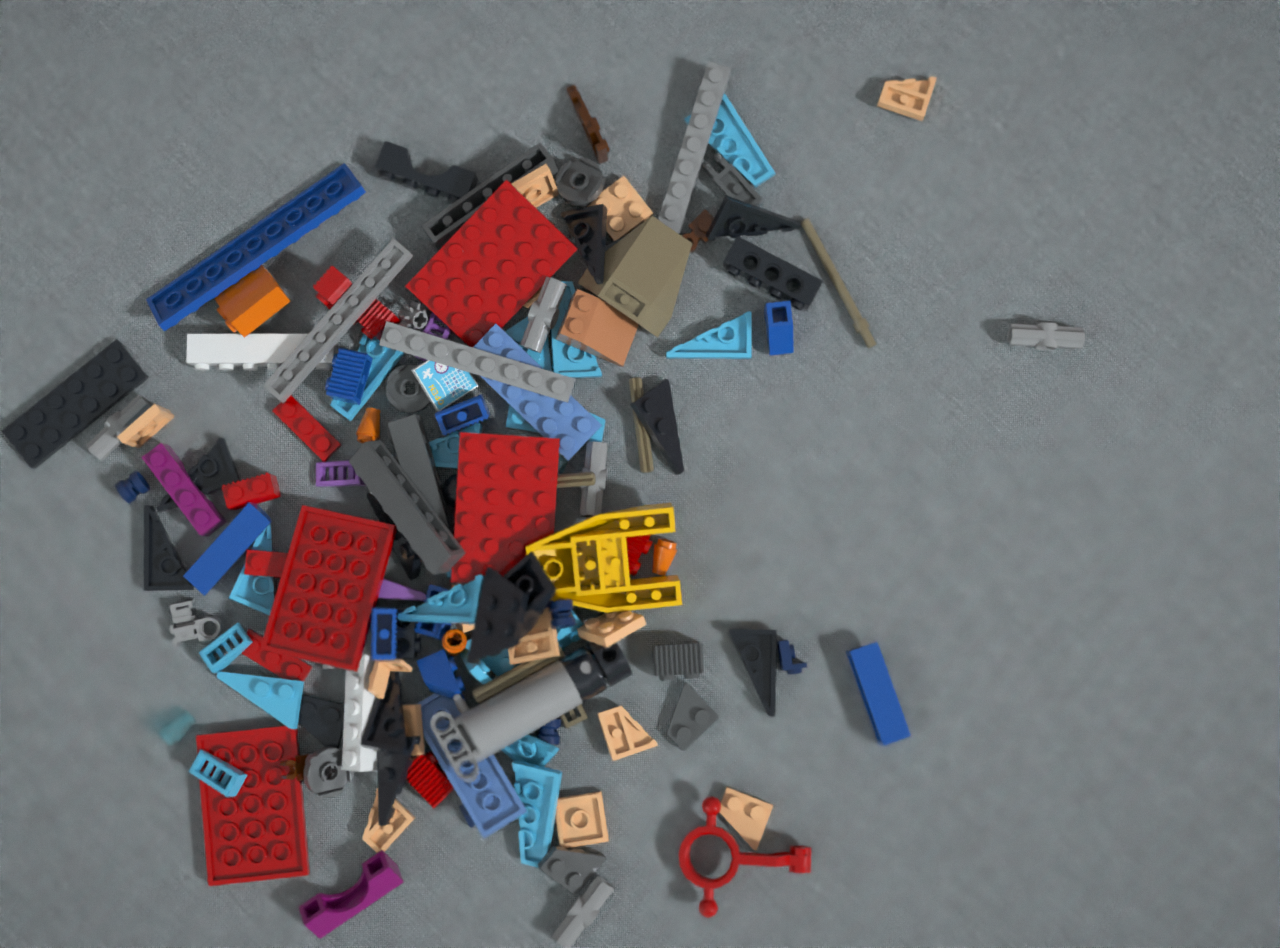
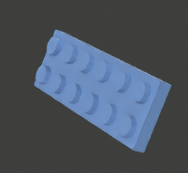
[473,324,602,461]
[417,693,527,839]

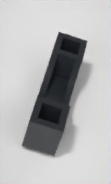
[375,141,478,204]

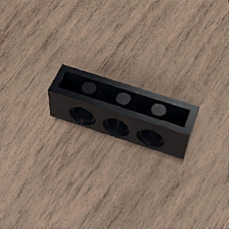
[723,236,823,311]

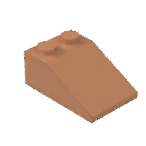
[556,289,639,367]

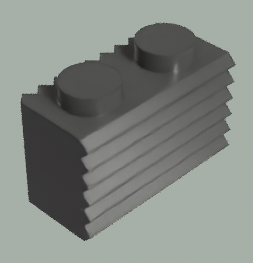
[652,643,704,680]

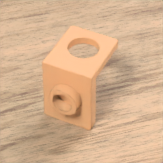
[368,659,413,699]

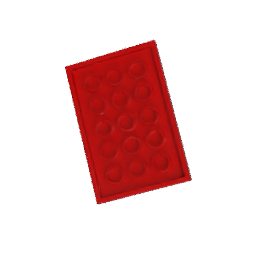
[405,179,578,348]
[451,432,560,583]
[260,505,397,672]
[196,725,310,886]

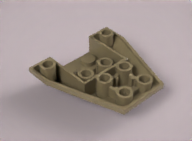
[578,216,692,338]

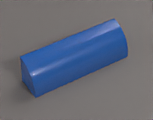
[183,502,272,596]
[845,642,911,746]

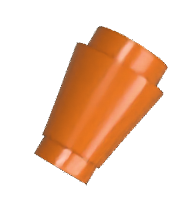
[356,408,381,444]
[652,538,678,576]
[442,629,467,656]

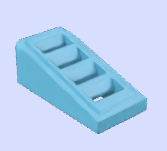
[199,622,253,674]
[188,750,247,797]

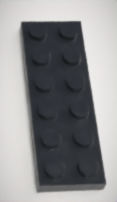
[2,339,149,469]

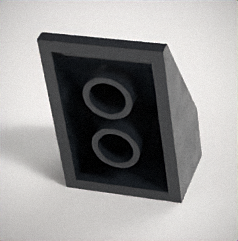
[503,551,557,639]

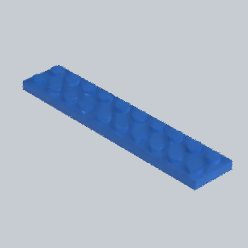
[146,163,366,331]

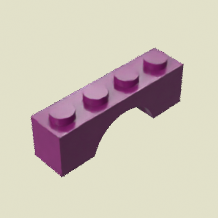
[141,443,227,537]
[298,850,404,939]

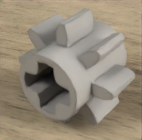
[397,301,428,330]

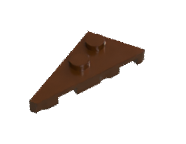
[566,84,610,164]

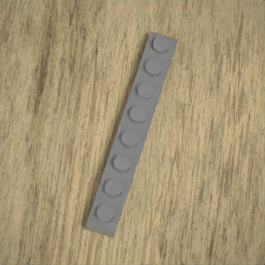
[658,62,731,234]
[263,238,413,403]
[379,321,576,403]

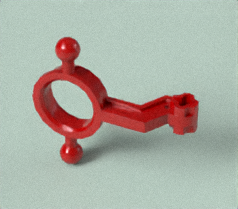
[678,796,812,918]

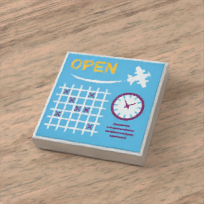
[411,360,478,412]

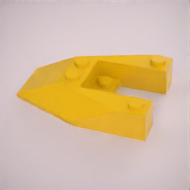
[526,502,682,613]

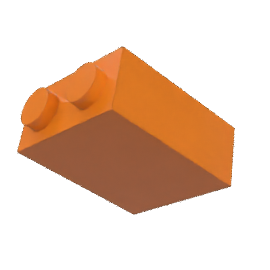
[214,265,290,338]

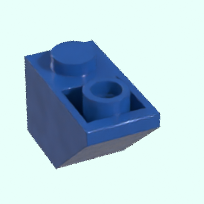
[764,301,794,356]
[416,649,466,700]

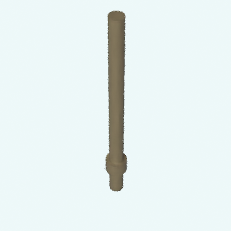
[801,218,877,349]

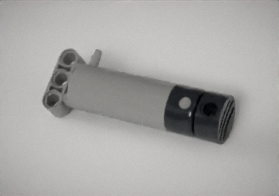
[431,642,632,782]

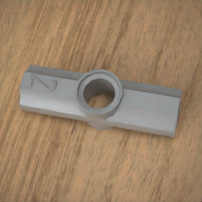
[520,277,567,353]
[1007,323,1085,350]
[85,394,152,461]
[580,442,608,517]
[552,875,615,948]

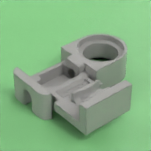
[169,599,223,647]

